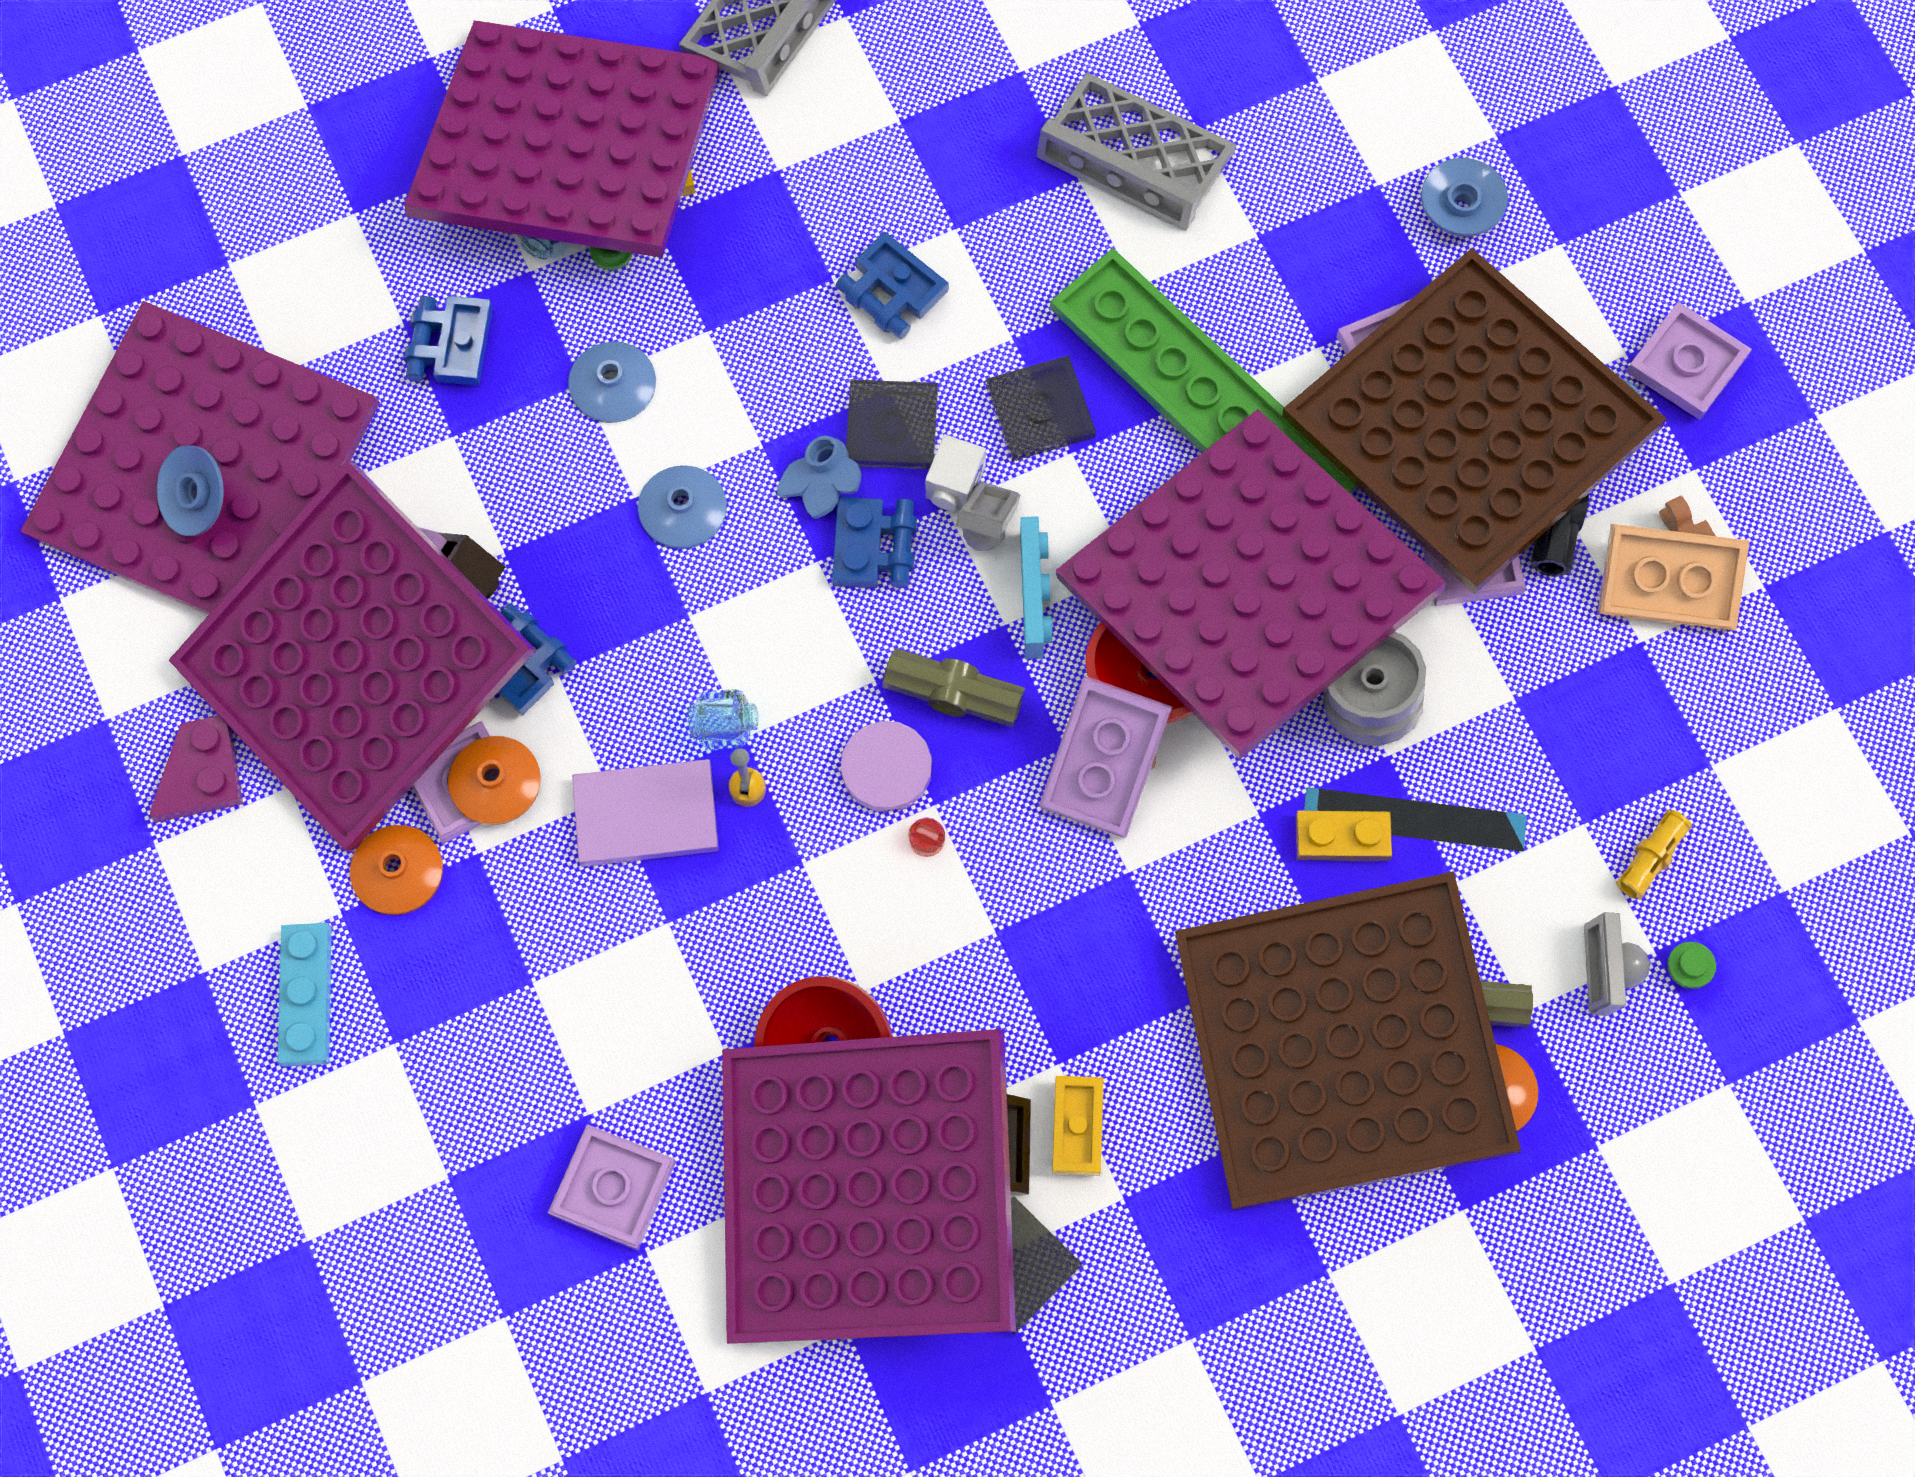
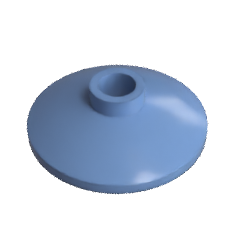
[1421,158,1508,237]
[568,342,656,423]
[157,445,224,536]
[638,465,727,549]

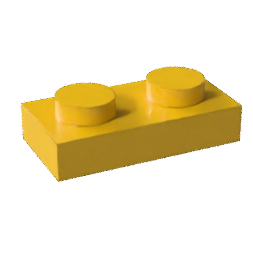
[1296,811,1392,861]
[1052,1076,1104,1176]

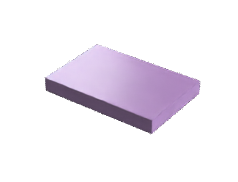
[1039,676,1172,838]
[572,759,719,867]

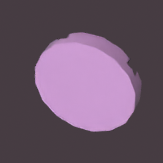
[841,721,932,812]

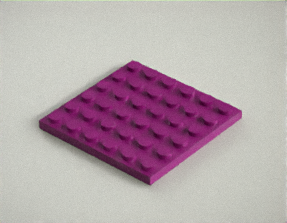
[404,20,720,258]
[20,301,380,615]
[1056,409,1446,760]
[168,460,536,851]
[722,1029,1016,1344]

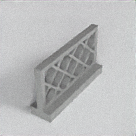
[679,0,836,96]
[1036,72,1237,231]

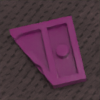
[150,715,243,823]

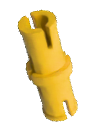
[1616,809,1692,900]

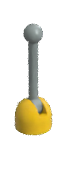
[728,748,766,807]

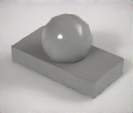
[956,482,1021,551]
[1584,912,1650,1016]

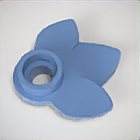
[777,436,861,519]

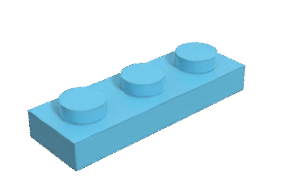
[1020,516,1052,659]
[278,923,332,1067]

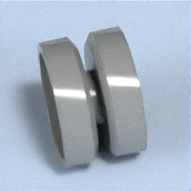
[1324,632,1426,746]

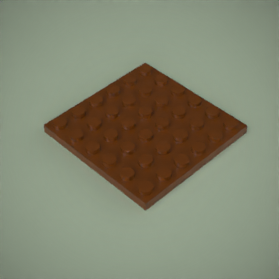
[1282,248,1667,594]
[1175,871,1521,1211]

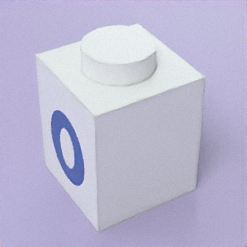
[925,434,986,511]

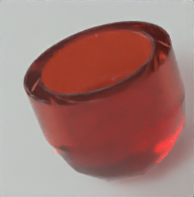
[908,817,945,857]

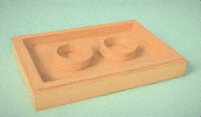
[1598,524,1750,630]

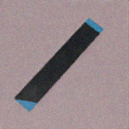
[1304,787,1527,852]

